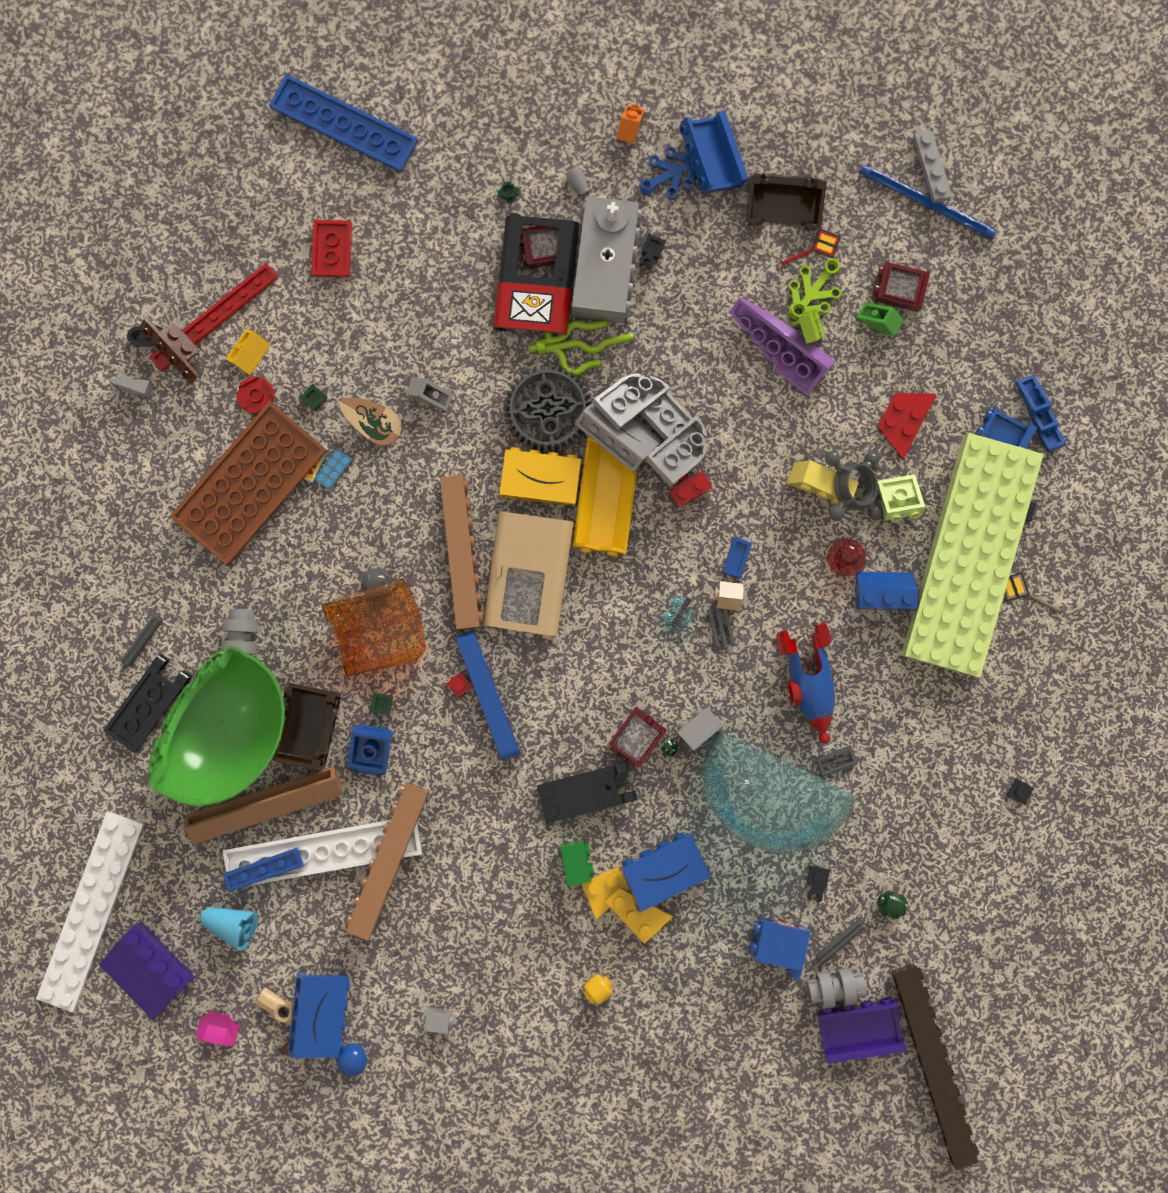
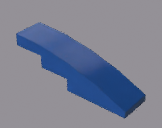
[1016,375,1066,453]

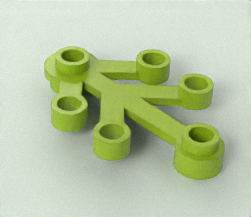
[788,258,841,321]

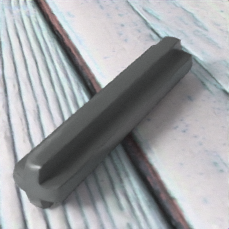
[120,616,162,667]
[815,920,865,964]

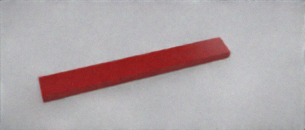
[149,263,279,372]

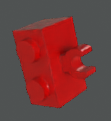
[668,471,712,509]

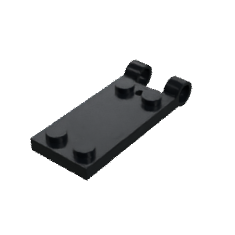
[103,653,192,753]
[537,762,638,823]

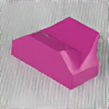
[196,1011,240,1046]

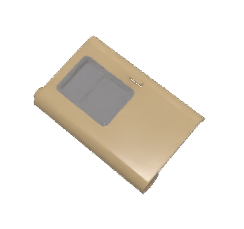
[483,511,574,639]

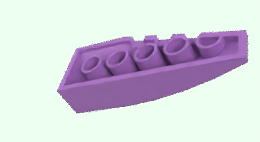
[729,297,836,396]

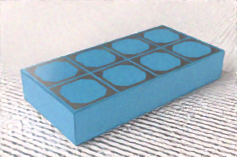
[314,449,353,490]

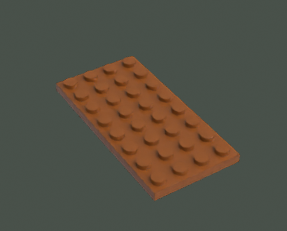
[170,401,328,566]

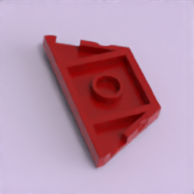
[877,393,936,459]

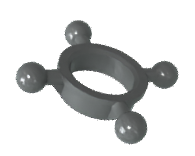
[825,451,883,521]

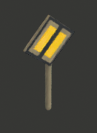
[1004,572,1061,613]

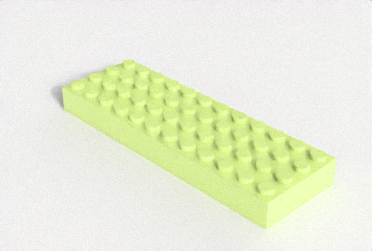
[901,433,1044,678]

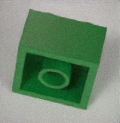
[560,840,594,886]

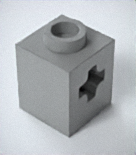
[424,1007,455,1034]

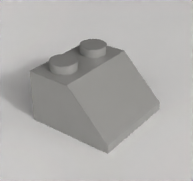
[676,707,724,751]

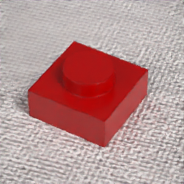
[446,672,473,698]

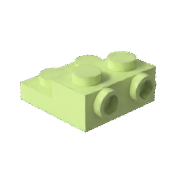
[877,474,925,523]

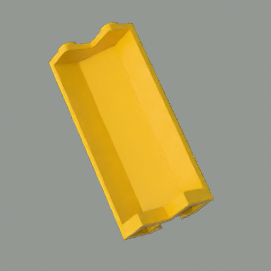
[573,436,637,557]

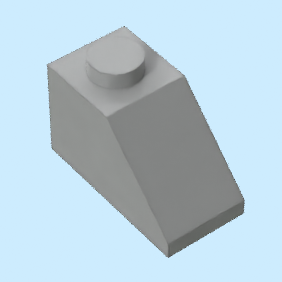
[405,377,453,411]

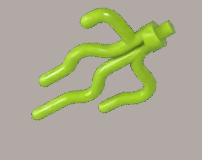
[529,320,634,377]

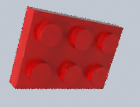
[311,220,352,278]

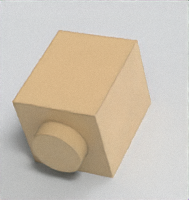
[714,581,743,611]

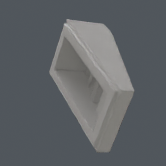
[109,378,154,398]

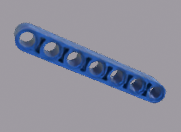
[456,630,521,761]

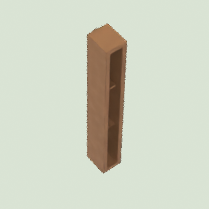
[440,475,484,630]
[184,766,343,845]
[345,782,430,941]

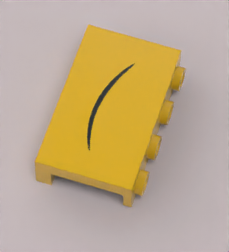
[499,447,581,507]

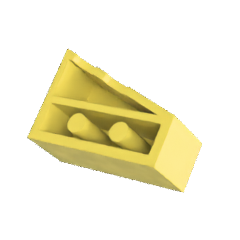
[787,460,859,505]

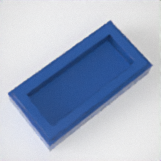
[722,537,752,579]

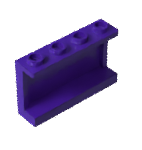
[817,997,906,1064]

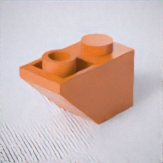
[616,104,645,144]

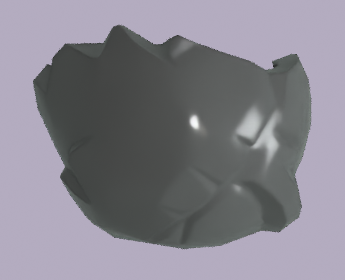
[361,568,393,602]

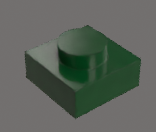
[300,384,328,411]
[370,693,394,715]

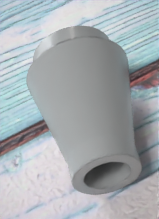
[565,166,590,196]

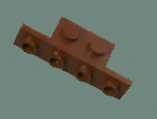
[140,317,200,385]

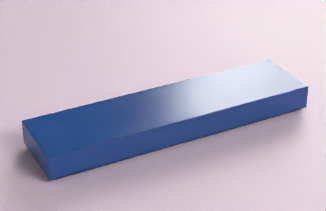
[223,847,304,892]

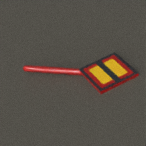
[781,228,841,265]

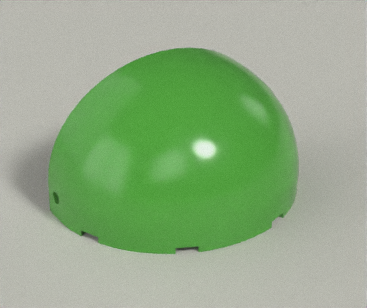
[148,646,284,806]

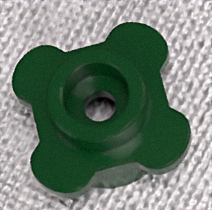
[497,181,520,203]
[661,739,680,758]

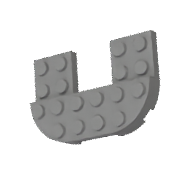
[592,373,708,487]

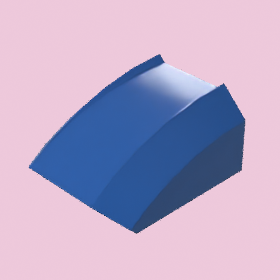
[347,724,393,776]

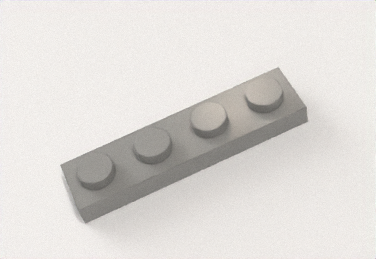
[913,131,952,203]

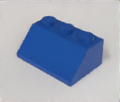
[855,571,918,611]

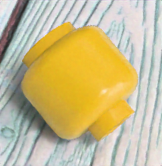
[583,974,613,1005]

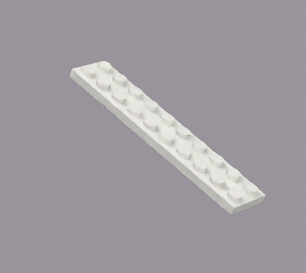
[36,811,145,1012]
[223,820,422,886]

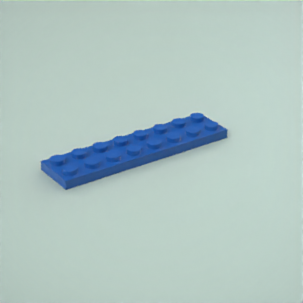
[269,74,418,173]

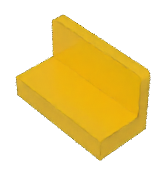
[225,329,270,375]

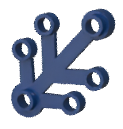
[639,146,695,200]

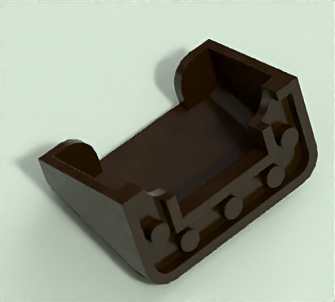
[745,173,827,231]

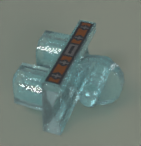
[662,595,696,630]

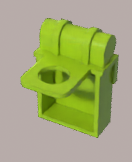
[789,309,825,344]

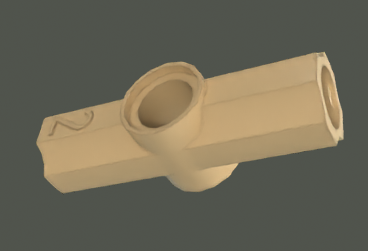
[255,987,293,1025]

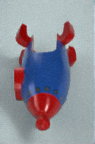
[777,622,835,744]

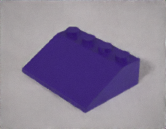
[99,922,196,1020]

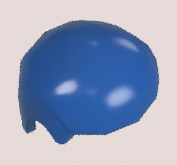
[337,1043,367,1077]

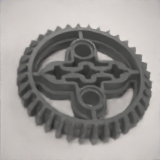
[504,365,592,454]

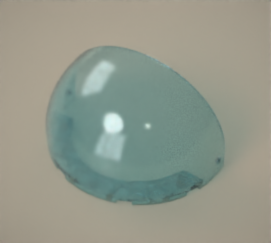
[702,731,857,853]

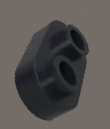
[127,325,163,347]

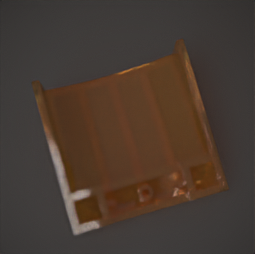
[321,578,427,677]

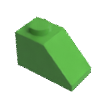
[856,302,904,336]

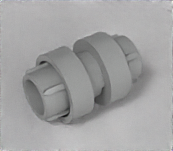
[221,609,259,656]
[806,968,867,1009]

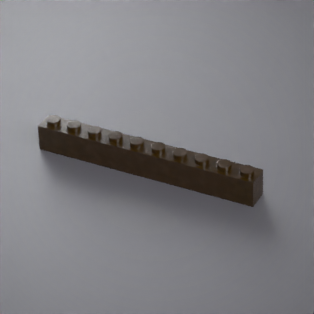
[891,964,979,1170]

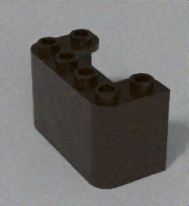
[272,683,341,770]

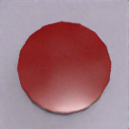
[236,376,275,414]

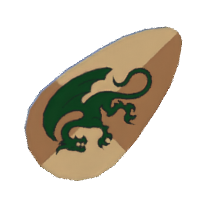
[339,398,402,445]

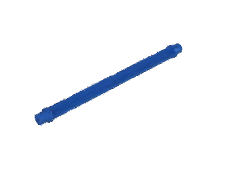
[859,165,997,239]

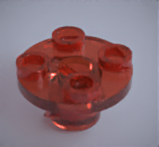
[827,538,866,577]

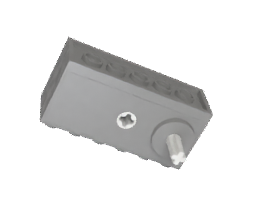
[572,196,642,323]

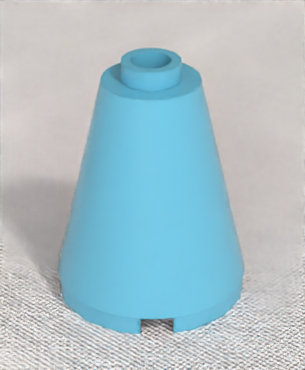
[200,907,258,951]

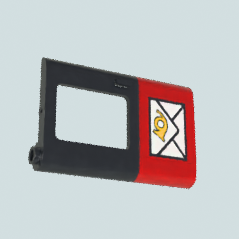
[493,213,580,335]

